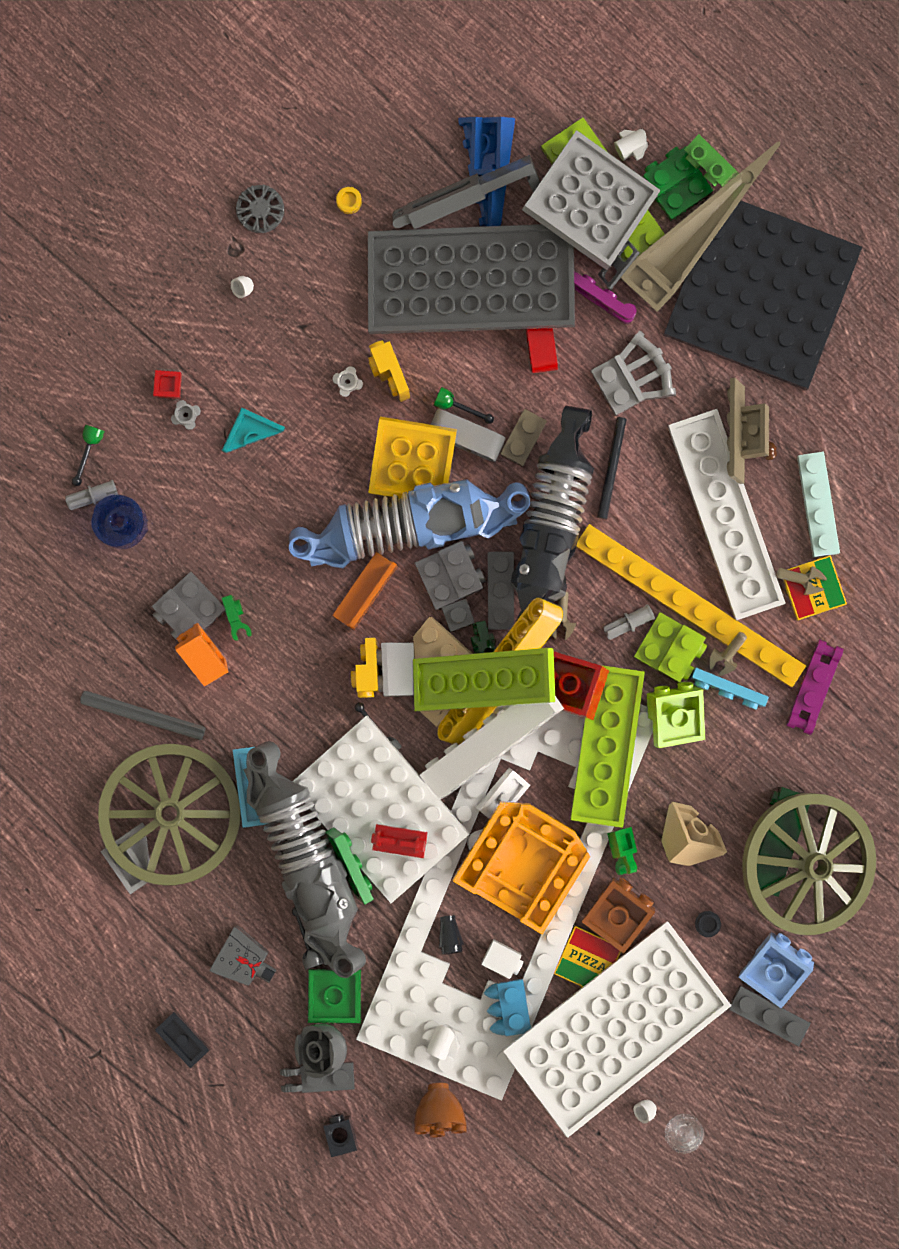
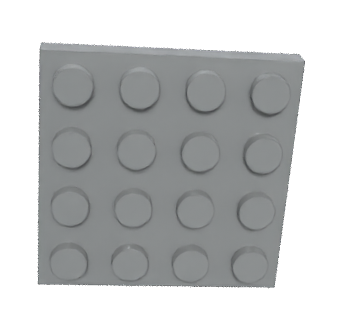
[522,130,660,270]

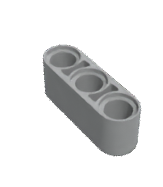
[430,409,506,462]

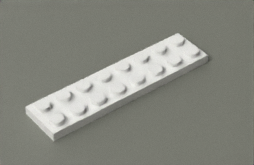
[668,409,786,620]

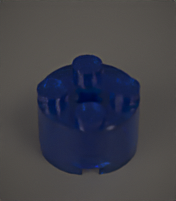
[91,495,148,549]

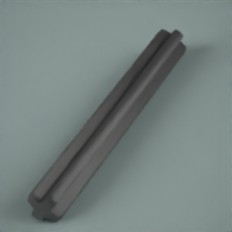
[80,691,206,740]

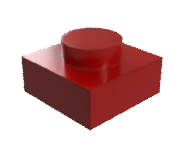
[153,370,182,399]

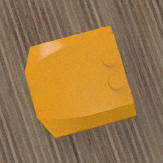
[452,801,590,935]

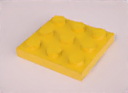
[368,416,457,498]

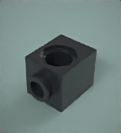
[323,1113,358,1157]

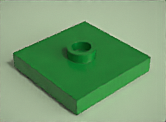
[308,969,361,1023]

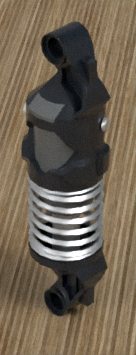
[510,405,594,623]

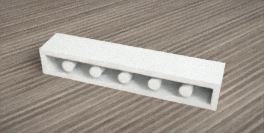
[420,696,564,800]

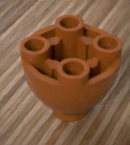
[414,1083,467,1138]

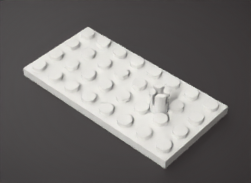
[502,921,731,1138]

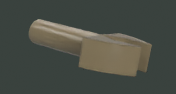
[776,566,827,595]
[551,591,576,640]
[710,632,747,676]

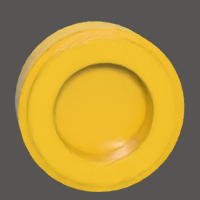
[336,187,362,214]

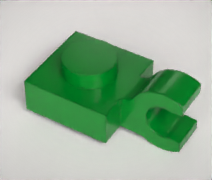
[222,595,252,641]
[607,827,637,875]

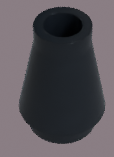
[438,915,464,955]

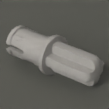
[65,480,118,510]
[603,604,655,640]

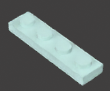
[797,452,840,558]

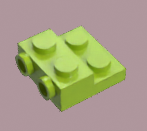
[634,612,707,683]
[647,682,705,748]

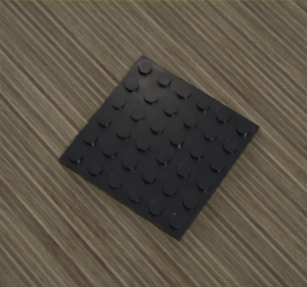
[663,200,862,390]

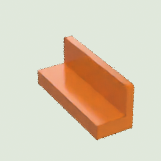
[332,552,398,630]

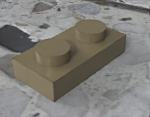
[500,409,547,467]

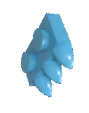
[484,979,531,1036]

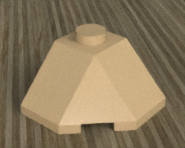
[662,802,727,866]

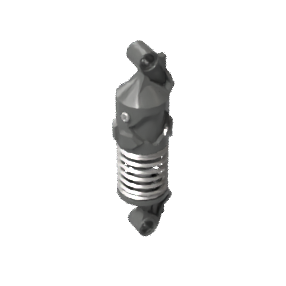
[243,741,366,978]

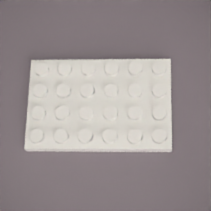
[292,716,470,903]

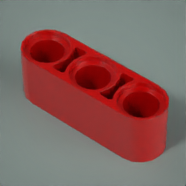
[525,328,558,373]

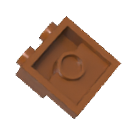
[582,877,655,954]

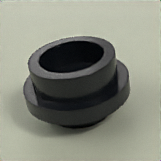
[695,911,721,937]

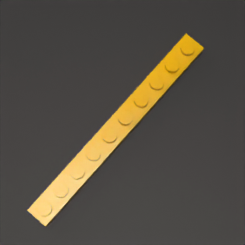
[576,524,806,688]

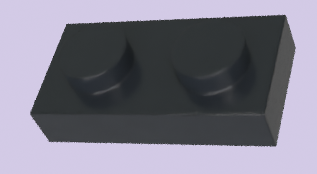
[155,1011,210,1069]

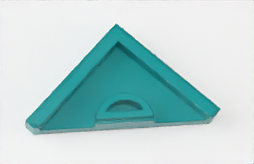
[222,408,285,453]

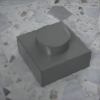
[442,599,475,632]

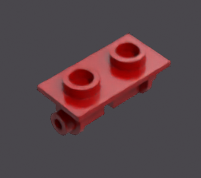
[371,824,428,858]

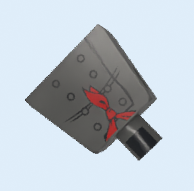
[209,925,277,986]

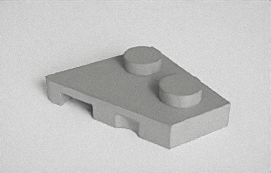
[100,822,150,895]

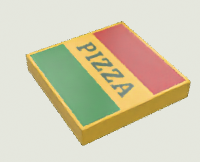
[783,555,847,621]
[554,925,621,987]

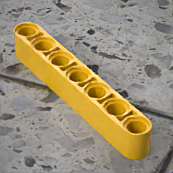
[438,598,563,745]

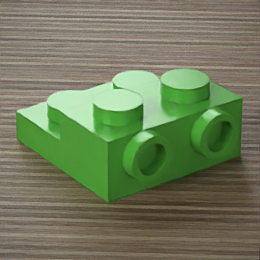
[684,134,739,187]

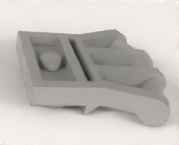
[591,331,676,416]

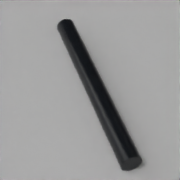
[597,417,627,520]

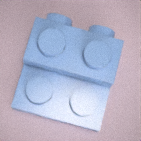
[739,932,814,1008]

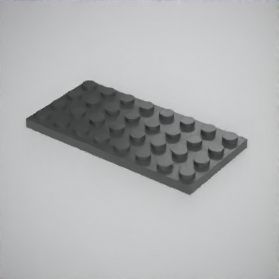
[368,224,575,334]

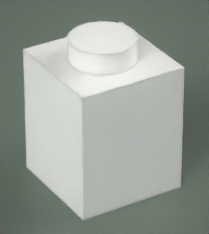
[481,939,524,979]

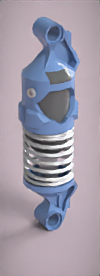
[289,479,530,568]

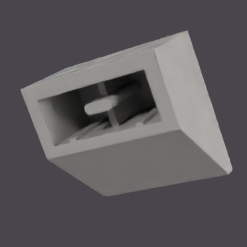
[376,643,414,697]

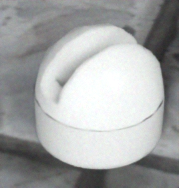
[231,276,254,298]
[633,1100,657,1123]

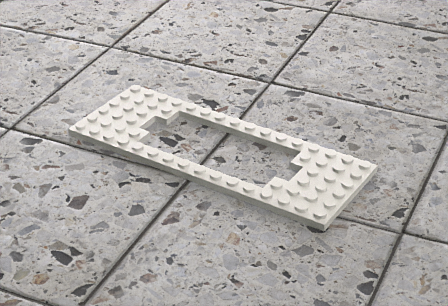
[356,704,653,1101]

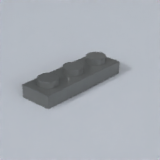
[488,552,514,630]
[728,985,811,1047]

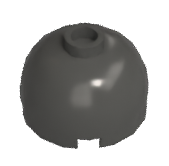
[294,1023,347,1078]

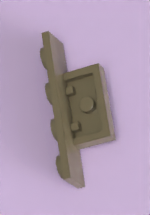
[727,378,769,484]

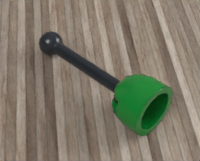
[433,387,494,424]
[72,424,105,486]

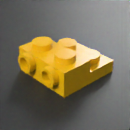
[368,341,410,402]
[351,638,379,698]

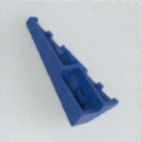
[458,117,515,227]

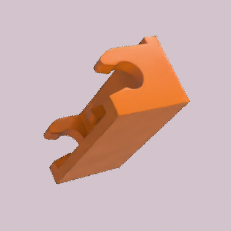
[175,623,228,687]

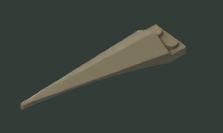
[621,142,780,312]

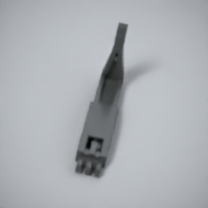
[392,155,541,229]

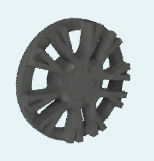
[236,185,284,233]

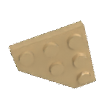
[413,617,473,727]

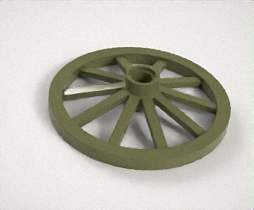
[98,744,240,885]
[742,793,876,935]

